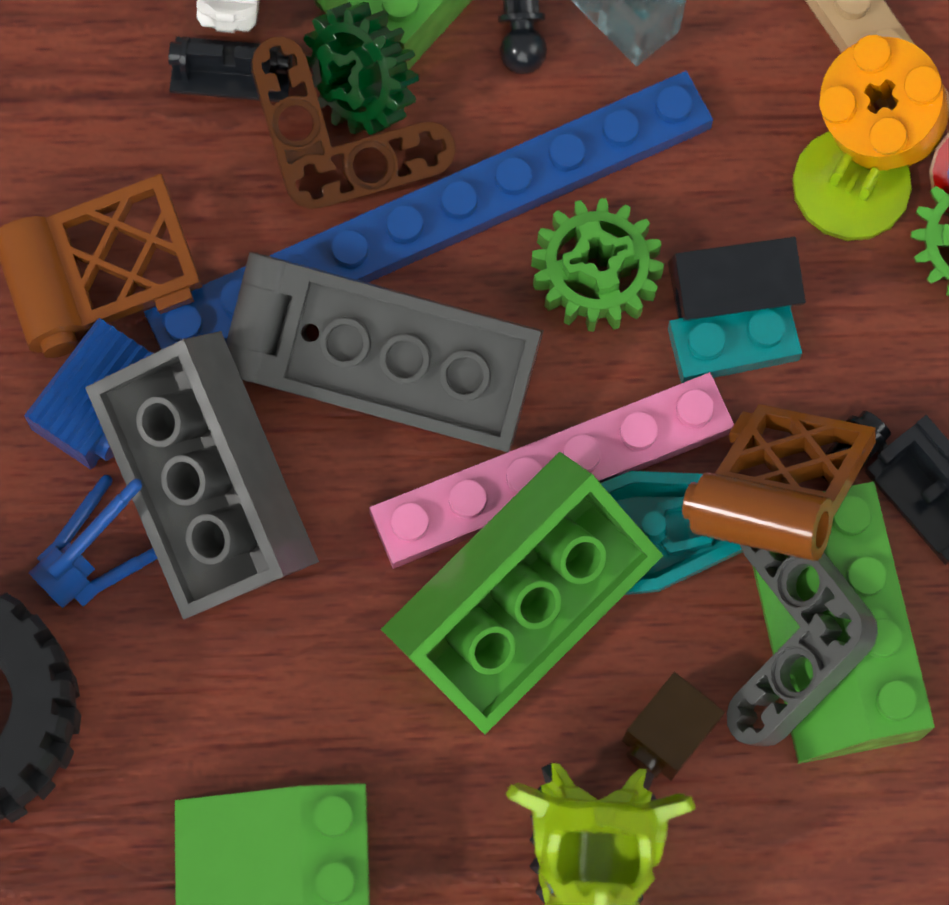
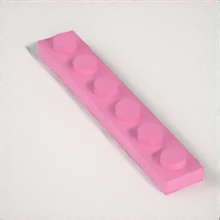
[369,372,734,569]

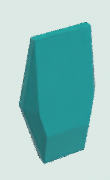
[600,471,743,595]

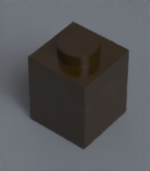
[622,672,725,781]

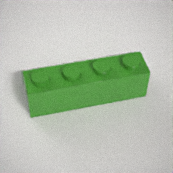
[381,452,663,734]
[752,482,935,764]

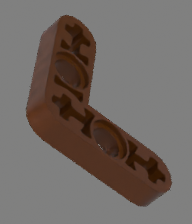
[251,36,456,209]

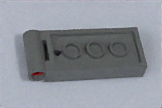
[226,252,544,453]

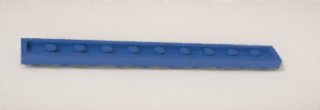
[144,71,713,350]

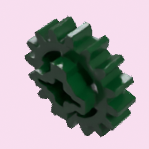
[303,2,419,135]

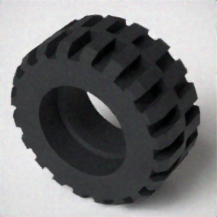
[0,592,81,823]

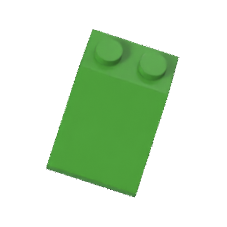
[175,784,370,905]

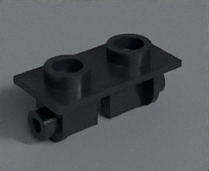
[169,36,293,102]

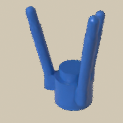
[28,475,157,608]

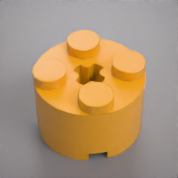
[819,35,948,171]

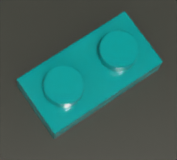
[667,306,802,384]

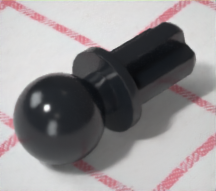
[498,0,547,74]

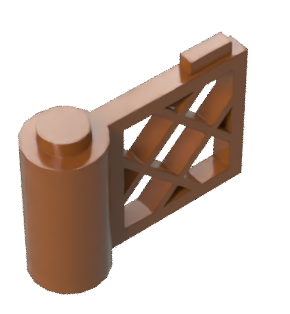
[0,174,203,358]
[682,404,876,561]

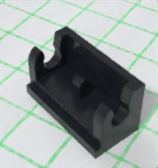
[668,237,806,322]
[865,415,949,565]

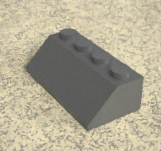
[85,331,319,620]

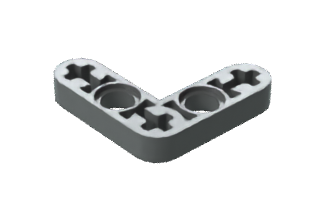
[726,545,878,747]

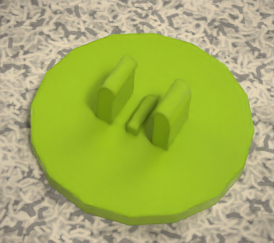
[792,131,912,241]

